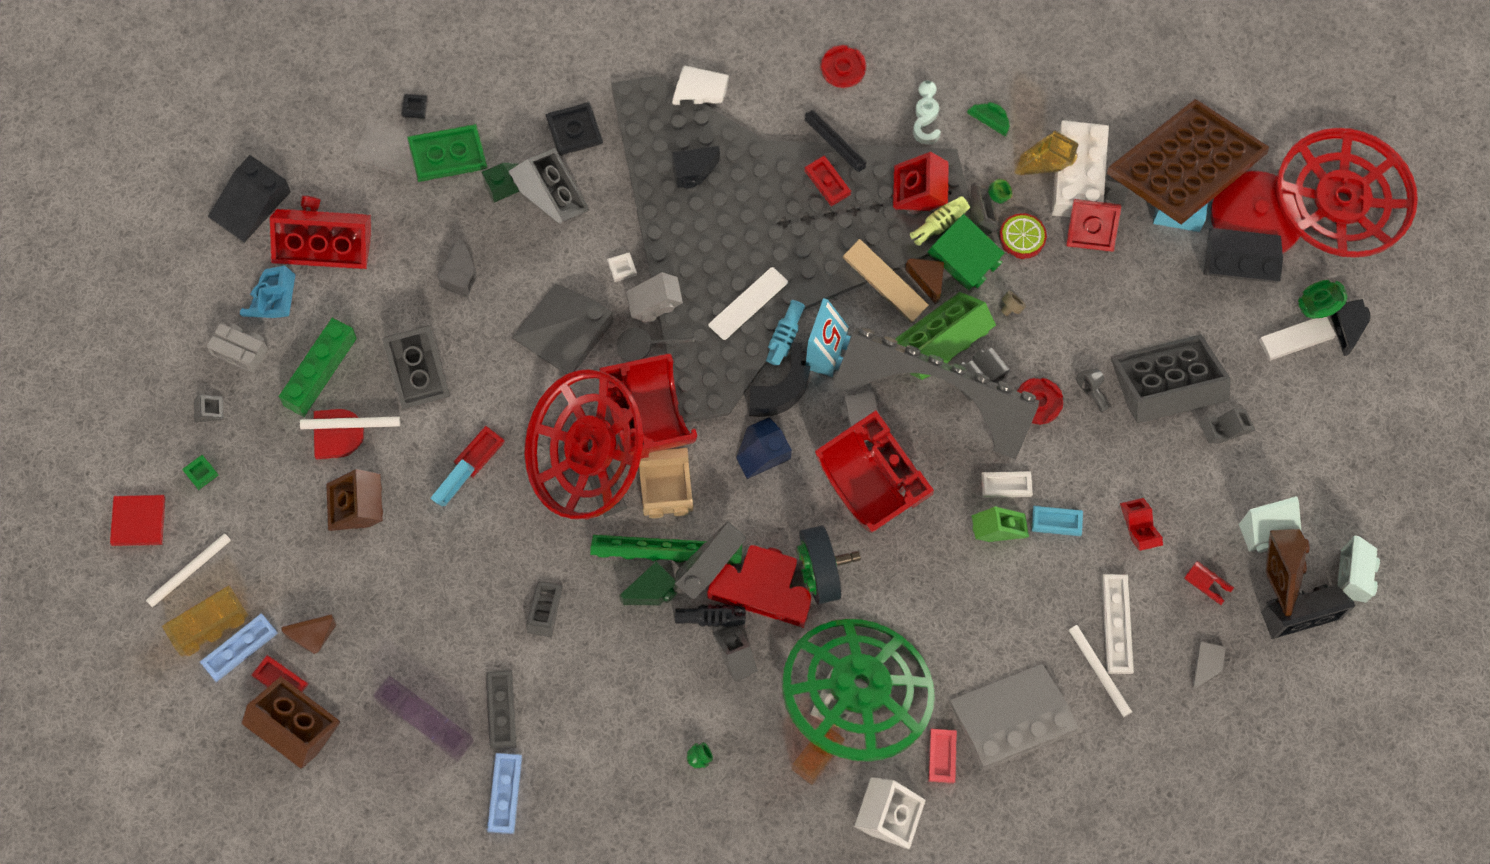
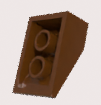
[1265,529,1310,616]

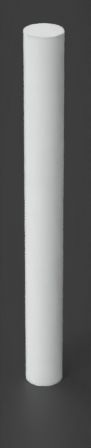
[300,417,400,429]
[146,533,231,608]
[1069,625,1132,717]

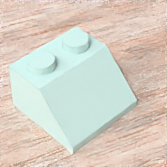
[1239,496,1301,553]
[1337,535,1380,602]

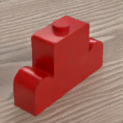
[707,545,811,628]

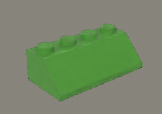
[895,292,996,380]

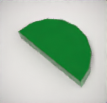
[967,102,1010,137]

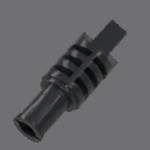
[675,604,746,627]

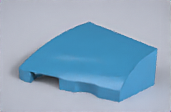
[240,265,295,318]

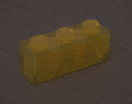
[162,585,249,657]

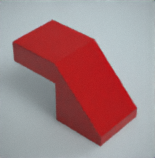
[1120,498,1163,551]

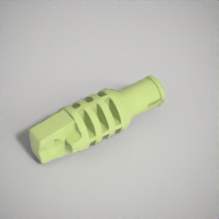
[910,196,970,246]

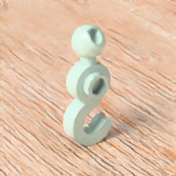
[913,80,941,145]

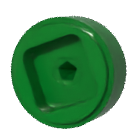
[988,179,1012,204]

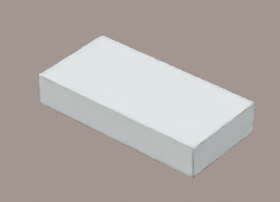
[981,471,1033,498]

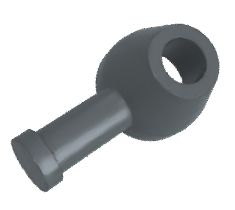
[1076,369,1112,413]

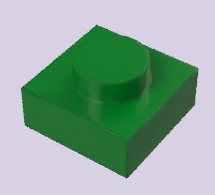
[182,455,219,491]

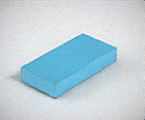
[431,459,475,506]
[1031,506,1083,536]

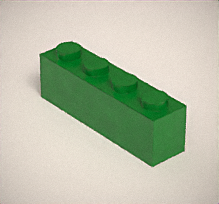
[278,317,357,417]

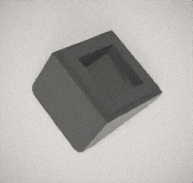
[194,394,224,423]

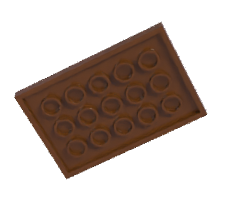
[1107,99,1269,225]

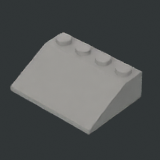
[949,664,1078,772]

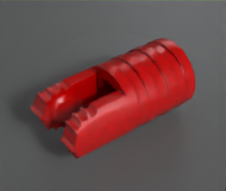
[1184,561,1235,605]

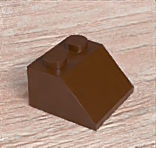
[326,469,383,531]

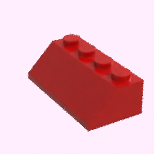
[270,209,371,269]

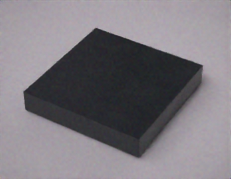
[545,102,603,156]

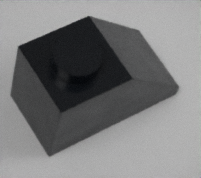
[673,146,720,189]
[1330,299,1371,356]

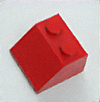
[893,151,949,211]

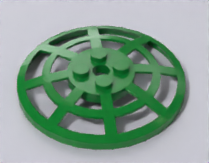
[782,619,935,761]

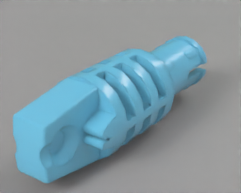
[766,300,805,365]

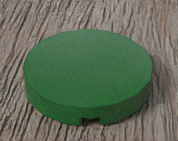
[1298,280,1348,319]

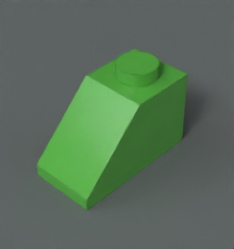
[971,507,1029,542]

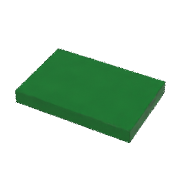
[407,124,487,182]

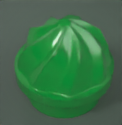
[686,742,713,768]

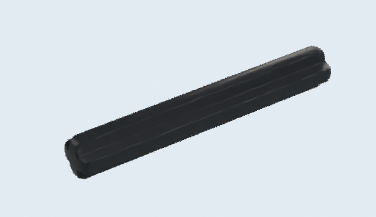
[805,110,867,172]

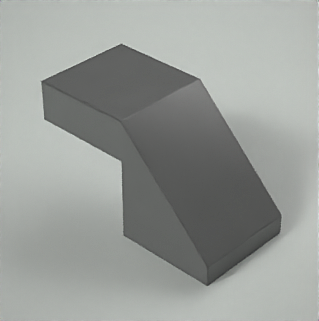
[1199,408,1255,444]

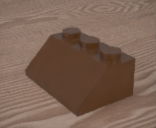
[241,677,341,769]

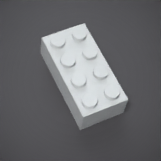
[1052,120,1109,217]

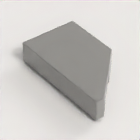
[1193,642,1226,689]

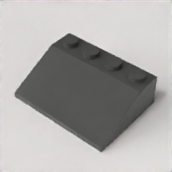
[1111,334,1231,423]

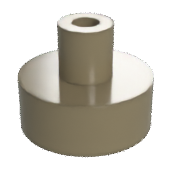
[1001,291,1026,316]

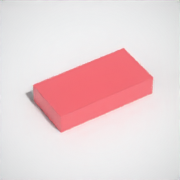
[929,729,957,783]

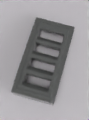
[971,182,999,235]
[526,582,563,637]

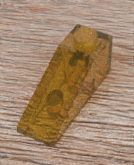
[1014,131,1079,175]

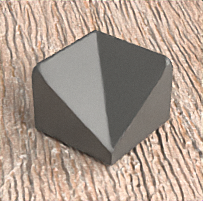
[1104,174,1128,206]

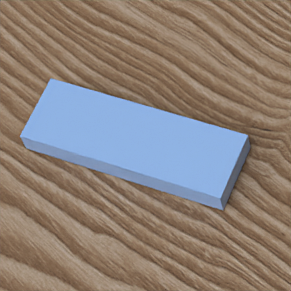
[200,613,278,682]
[487,753,522,834]

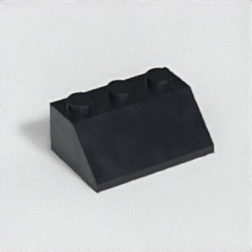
[1204,228,1283,283]
[1261,584,1356,639]

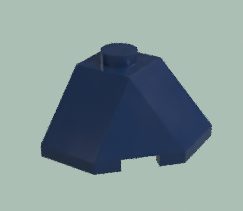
[736,417,792,479]

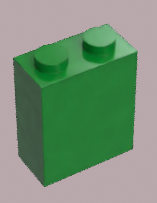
[927,213,1005,291]

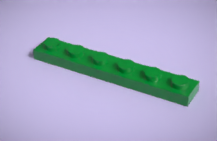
[590,535,742,565]

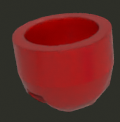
[301,195,321,211]

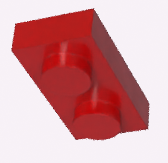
[805,156,851,206]

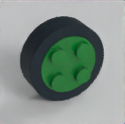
[797,525,861,605]

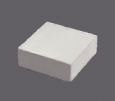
[607,252,637,282]

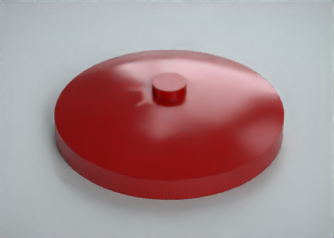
[1210,171,1304,253]

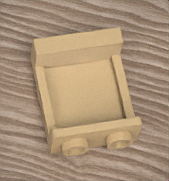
[639,448,693,518]

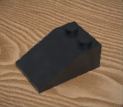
[208,155,291,243]

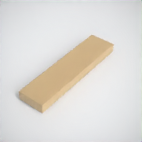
[842,239,929,323]

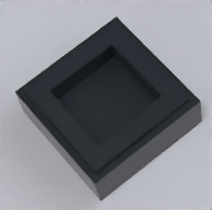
[401,94,428,119]

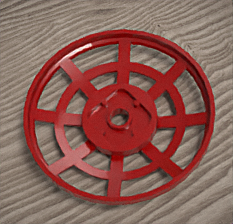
[1276,128,1418,258]
[525,369,643,520]

